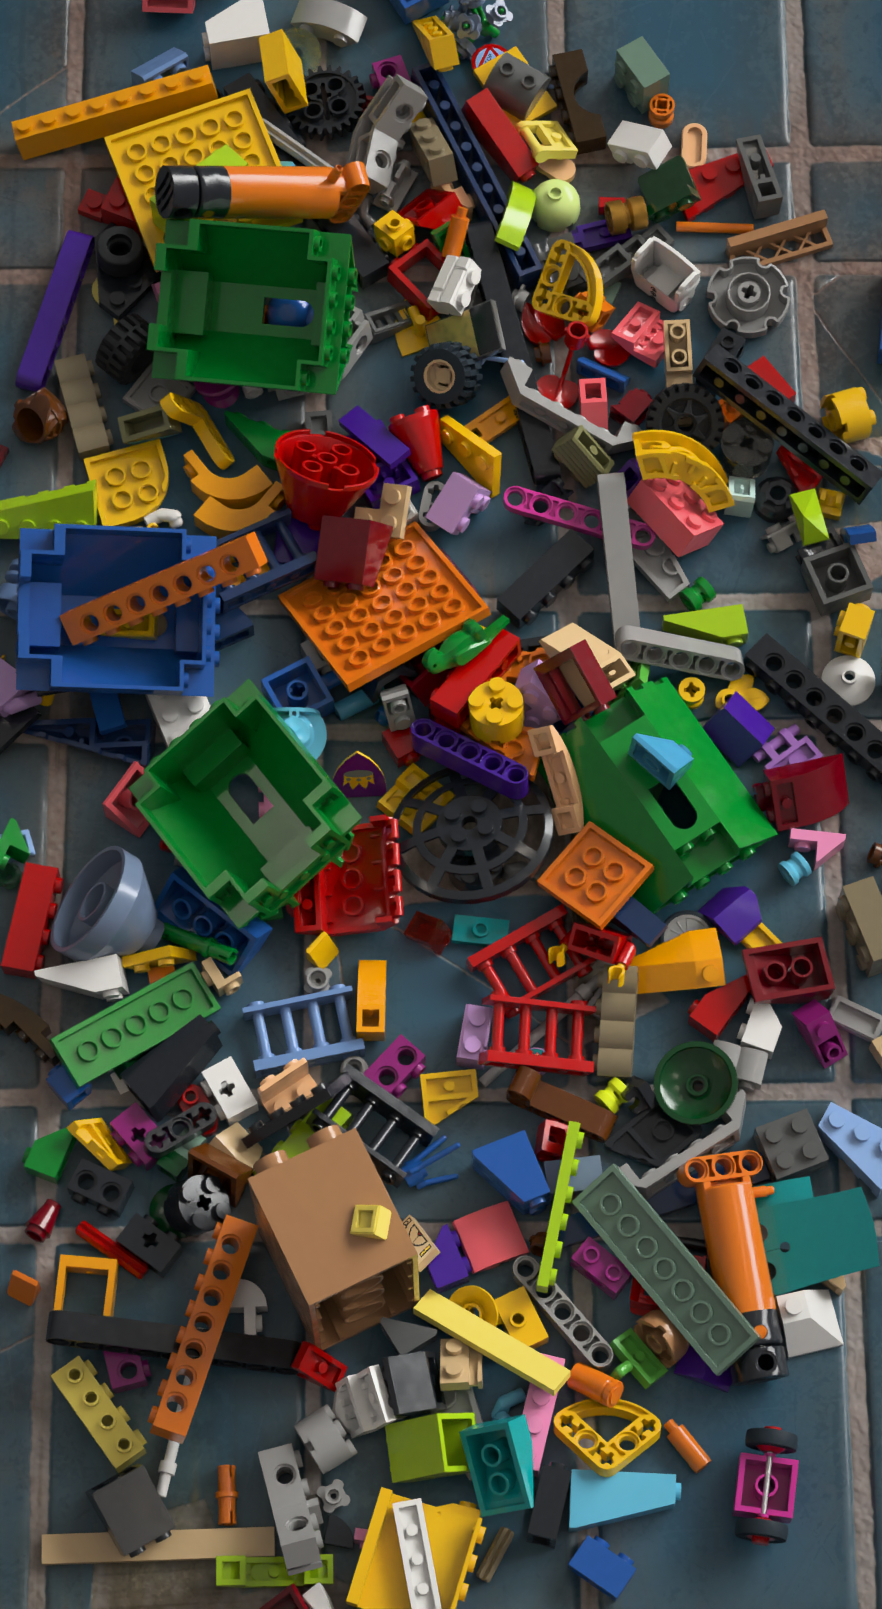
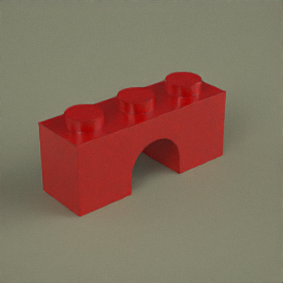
[382,706,465,768]

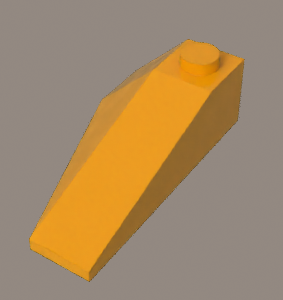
[630,927,726,994]

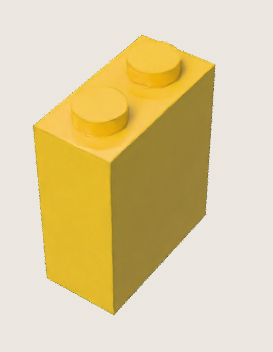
[259,29,308,114]

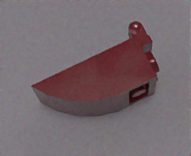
[753,753,849,831]

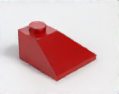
[397,188,468,230]

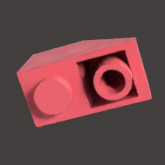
[578,378,608,430]

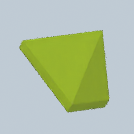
[789,488,829,546]

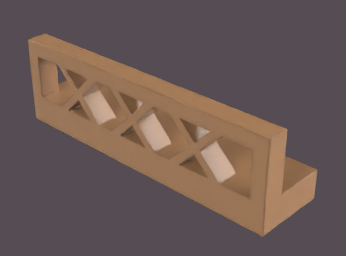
[725,210,833,266]

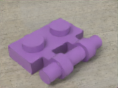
[752,724,824,770]

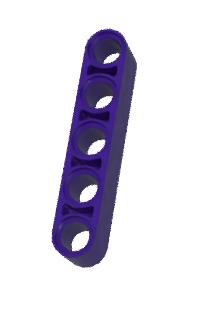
[411,718,529,799]

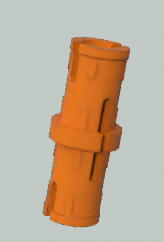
[215,1465,238,1526]

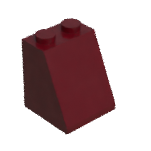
[314,515,393,591]

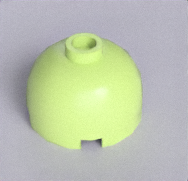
[531,179,580,232]

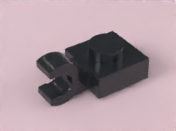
[795,527,843,566]

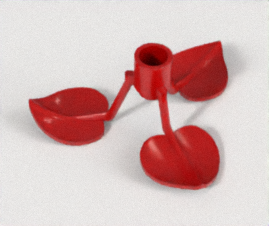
[521,303,631,410]

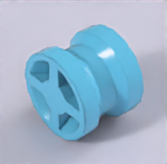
[778,852,812,886]

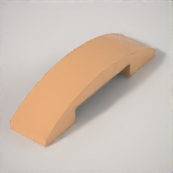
[527,725,584,836]

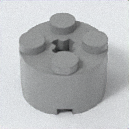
[293,1404,358,1474]

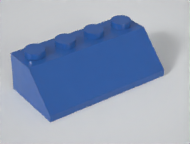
[155,866,273,976]

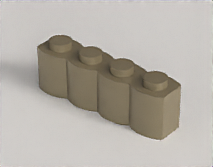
[54,353,114,461]
[593,964,639,1079]

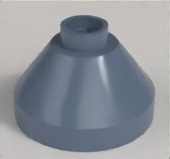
[51,846,164,962]

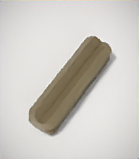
[476,1526,514,1583]

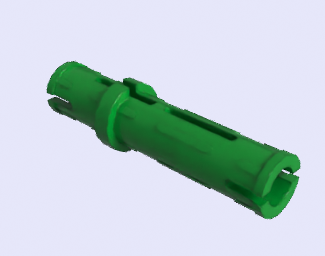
[161,922,238,965]

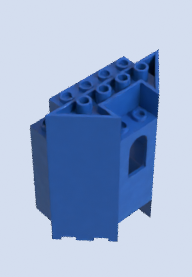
[15,524,220,697]

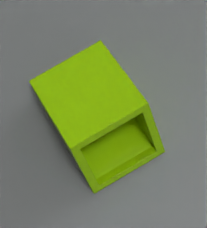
[385,1413,476,1483]

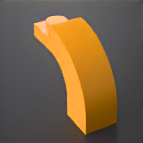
[183,450,273,509]
[194,481,286,539]

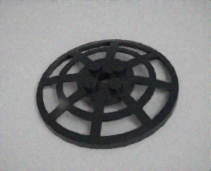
[393,768,554,904]

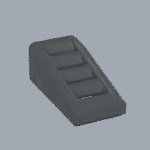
[363,300,413,345]

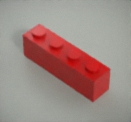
[430,629,521,729]
[1,862,64,979]

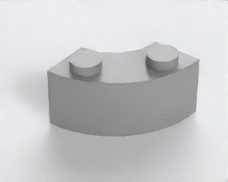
[290,0,367,48]

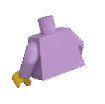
[0,654,55,717]

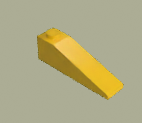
[412,15,460,72]

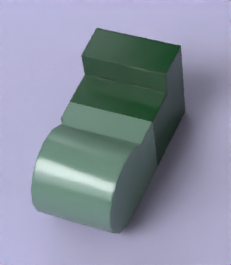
[156,1128,207,1183]

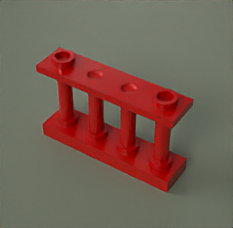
[466,904,596,1020]
[478,991,596,1077]

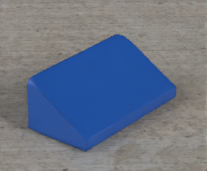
[576,357,631,393]

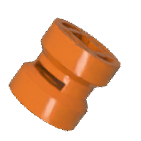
[648,93,675,129]

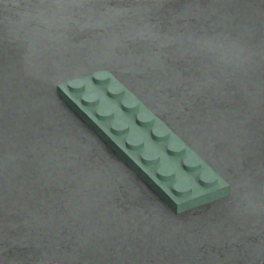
[572,1164,762,1376]

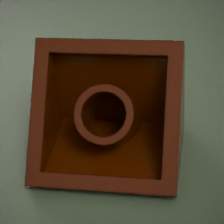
[188,1143,254,1208]

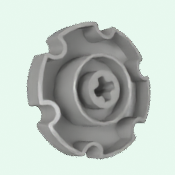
[706,256,790,338]

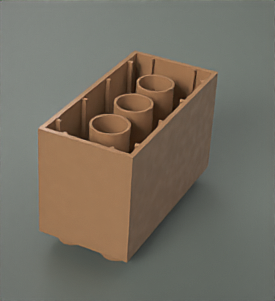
[248,1125,420,1351]

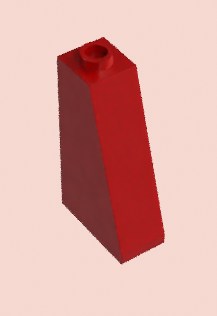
[461,88,539,183]

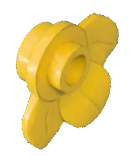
[715,674,769,711]

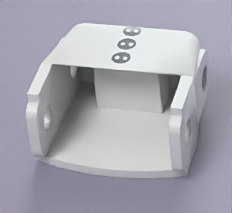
[631,236,701,313]

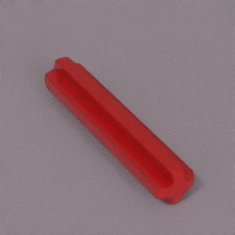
[75,1220,149,1279]

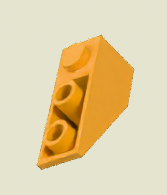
[356,960,386,1041]

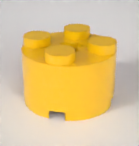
[820,387,876,444]
[468,677,525,744]

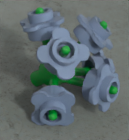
[441,0,513,62]

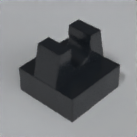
[620,1075,659,1114]

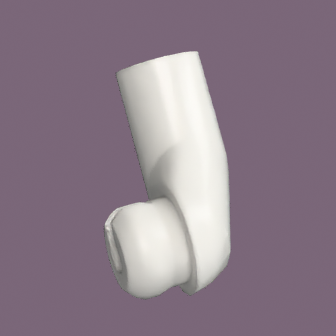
[143,508,183,529]

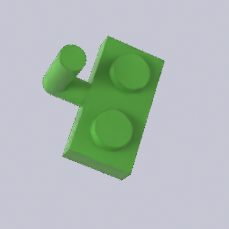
[609,1328,668,1390]

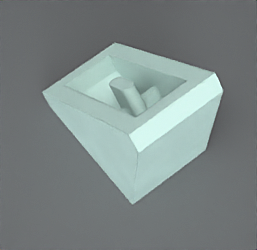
[724,476,755,518]

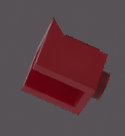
[609,388,653,426]

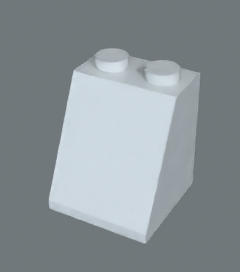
[201,0,270,70]

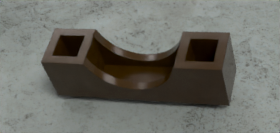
[548,49,607,155]

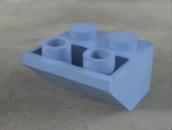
[131,47,190,86]

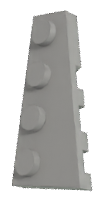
[627,503,690,603]

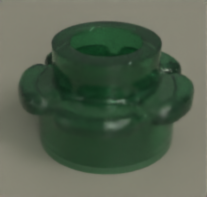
[0,863,23,890]

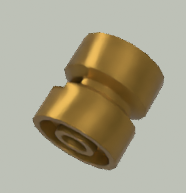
[604,195,648,236]

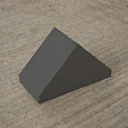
[380,1317,437,1355]

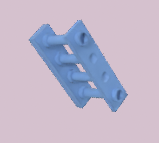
[242,984,366,1079]

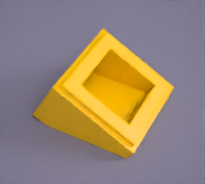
[306,931,339,969]

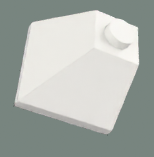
[775,1290,844,1358]

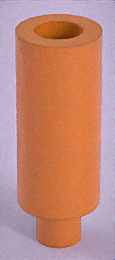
[441,206,470,258]
[664,1419,712,1474]

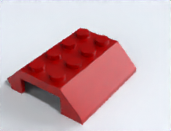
[293,814,404,937]

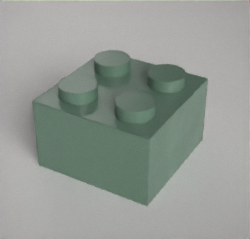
[613,36,670,114]

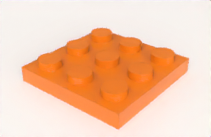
[537,821,654,931]

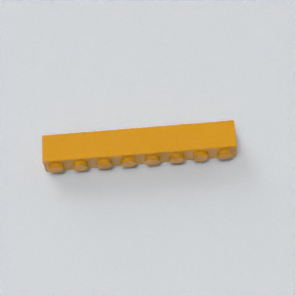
[11,65,218,161]

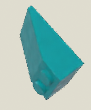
[459,1414,534,1517]

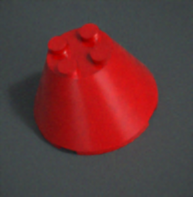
[274,429,379,530]

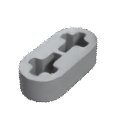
[419,481,444,532]

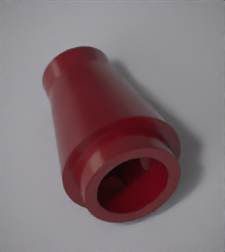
[25,1199,61,1243]

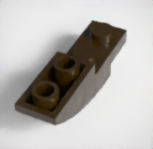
[0,994,60,1066]

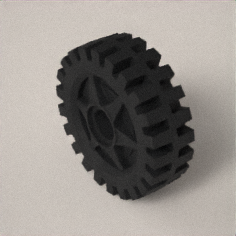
[645,383,725,453]

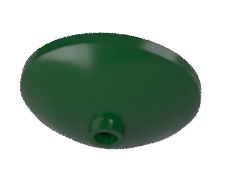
[654,1041,738,1125]

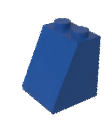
[471,1130,550,1216]

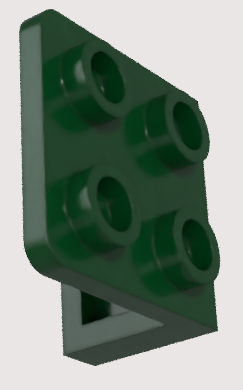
[638,156,702,223]

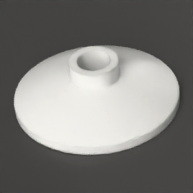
[821,655,875,706]

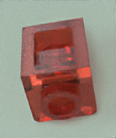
[403,911,453,955]

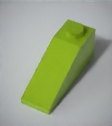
[662,604,748,648]

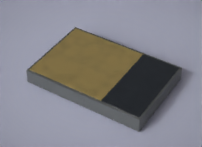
[425,299,506,362]

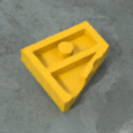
[121,945,197,973]
[420,1069,479,1125]
[66,1117,132,1171]

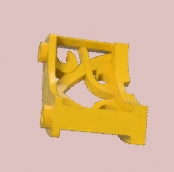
[632,430,735,513]

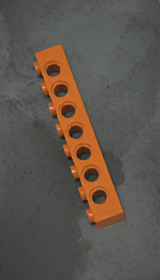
[59,531,268,646]
[147,1214,258,1444]

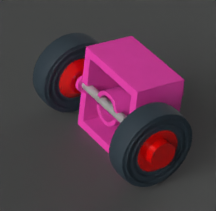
[732,1426,799,1546]

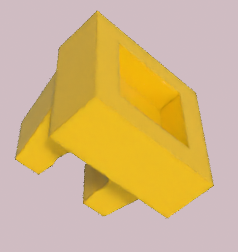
[818,487,845,521]

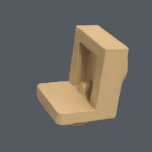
[200,957,243,997]

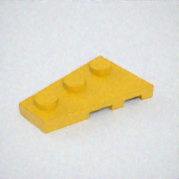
[440,415,502,498]

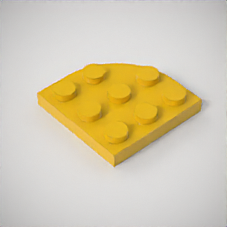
[83,438,169,527]

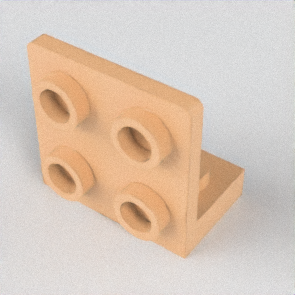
[258,1058,317,1115]

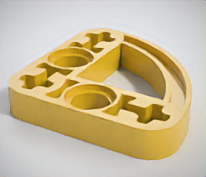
[532,239,603,327]
[553,1399,661,1477]

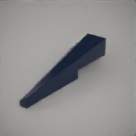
[23,717,156,767]

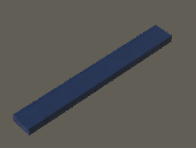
[548,1152,771,1249]

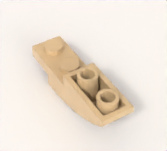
[663,319,693,427]

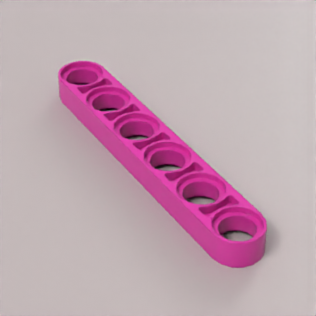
[503,486,655,550]

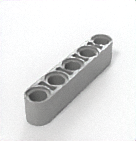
[615,625,745,681]
[512,1255,613,1372]

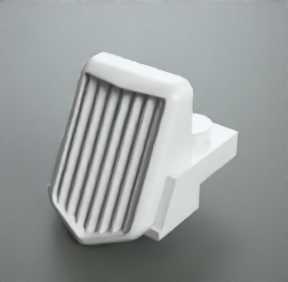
[332,1364,407,1438]

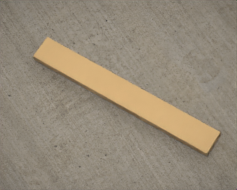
[42,1527,275,1565]

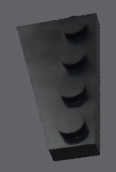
[241,1071,353,1149]

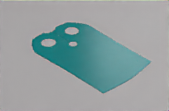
[757,1187,880,1295]

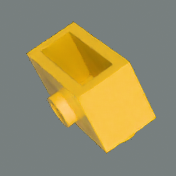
[494,1286,549,1349]

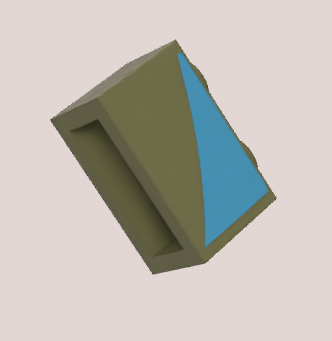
[117,405,183,446]

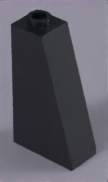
[120,1014,223,1123]

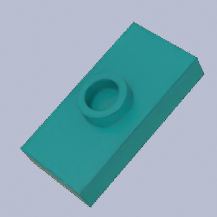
[452,914,510,947]

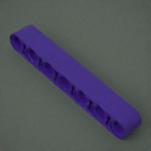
[15,230,95,392]

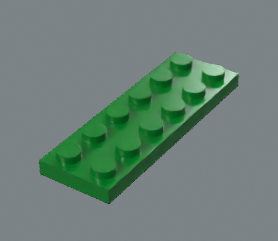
[49,961,221,1089]

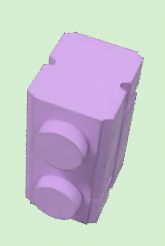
[456,1004,493,1070]

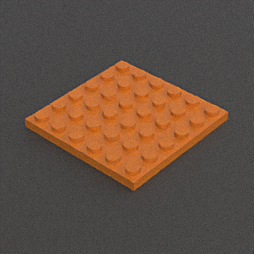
[278,521,491,692]

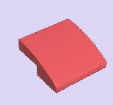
[611,301,664,368]
[452,1201,529,1274]

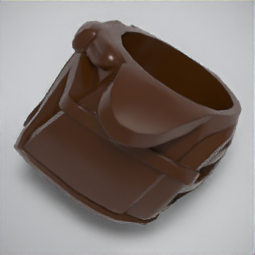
[12,387,69,445]

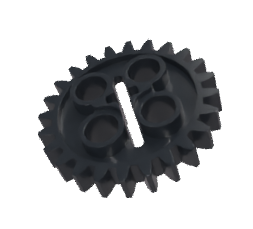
[286,65,367,141]

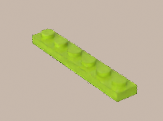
[536,1121,585,1293]

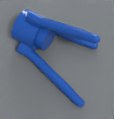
[401,1135,460,1190]

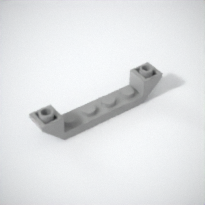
[500,357,643,455]
[618,1089,746,1200]

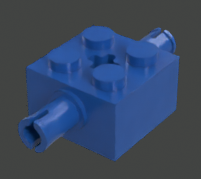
[261,656,342,718]

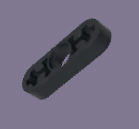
[143,1102,217,1158]

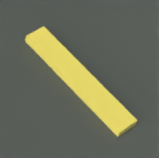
[413,1289,571,1396]

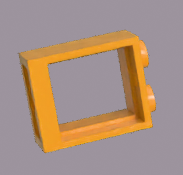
[54,1254,119,1317]

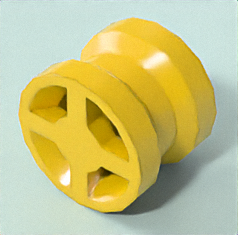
[678,677,705,710]

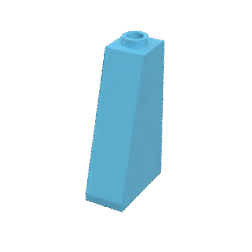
[568,1469,681,1532]

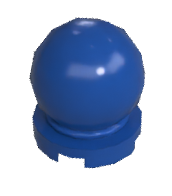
[266,298,314,327]

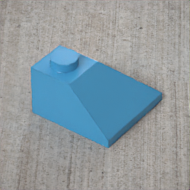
[628,733,694,790]

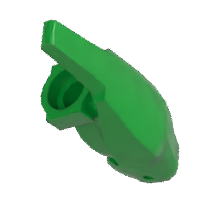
[422,615,510,674]

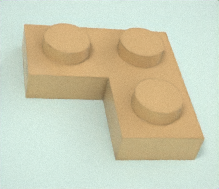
[354,483,412,540]

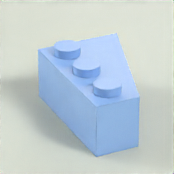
[817,1102,882,1198]

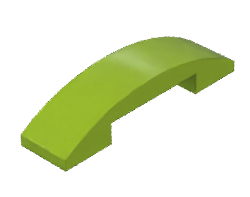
[494,180,536,251]
[216,1554,334,1588]

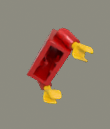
[548,922,636,987]

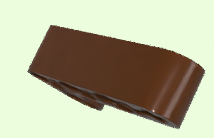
[506,1065,618,1143]

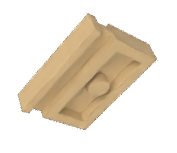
[440,1338,483,1391]

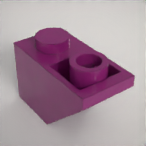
[791,999,848,1069]

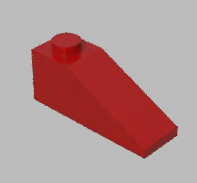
[687,974,752,1042]

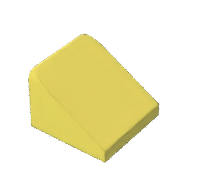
[350,1205,391,1240]

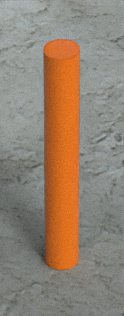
[676,221,754,234]

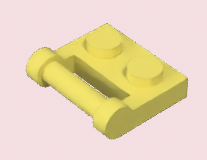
[515,121,578,163]

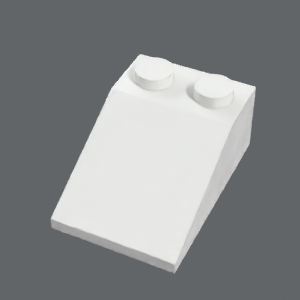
[34,954,129,1002]

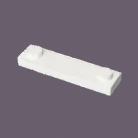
[392,1498,442,1609]

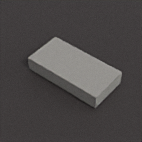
[829,995,882,1043]

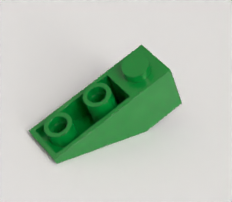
[224,411,290,471]

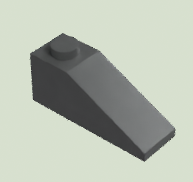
[735,134,783,219]

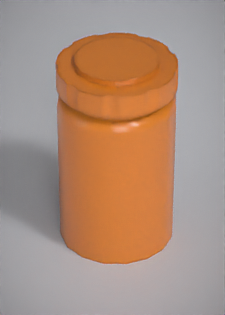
[567,1362,624,1408]

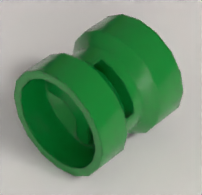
[679,577,716,611]

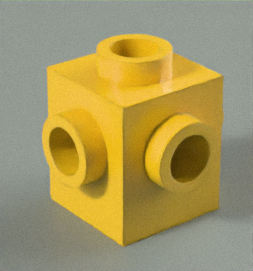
[373,210,416,257]

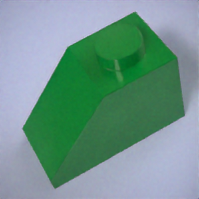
[22,1128,77,1185]

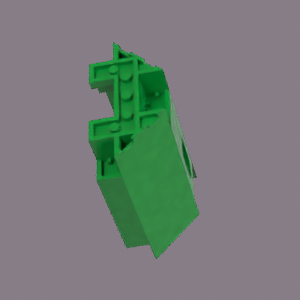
[147,219,358,395]
[537,677,778,914]
[129,678,362,929]

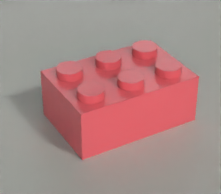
[627,478,724,557]

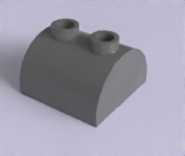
[483,52,551,121]

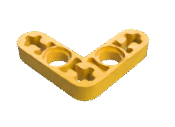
[160,392,235,470]

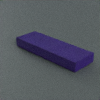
[338,405,411,470]

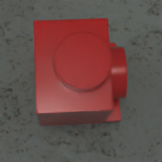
[534,1119,568,1162]

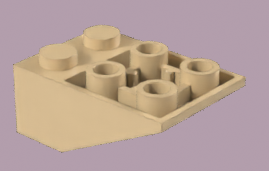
[539,622,636,707]

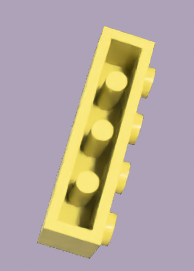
[51,1356,147,1473]

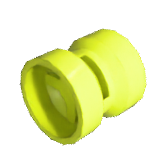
[594,1077,628,1114]

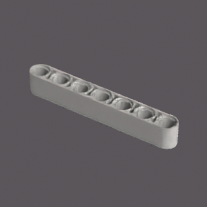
[597,472,640,650]

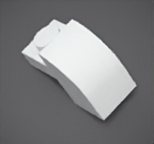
[228,1279,268,1336]

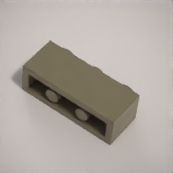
[409,117,458,187]

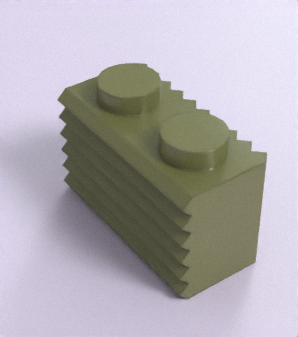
[552,425,614,488]

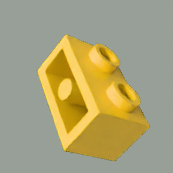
[834,602,875,658]

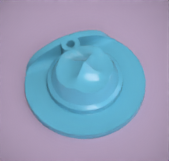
[274,707,327,760]

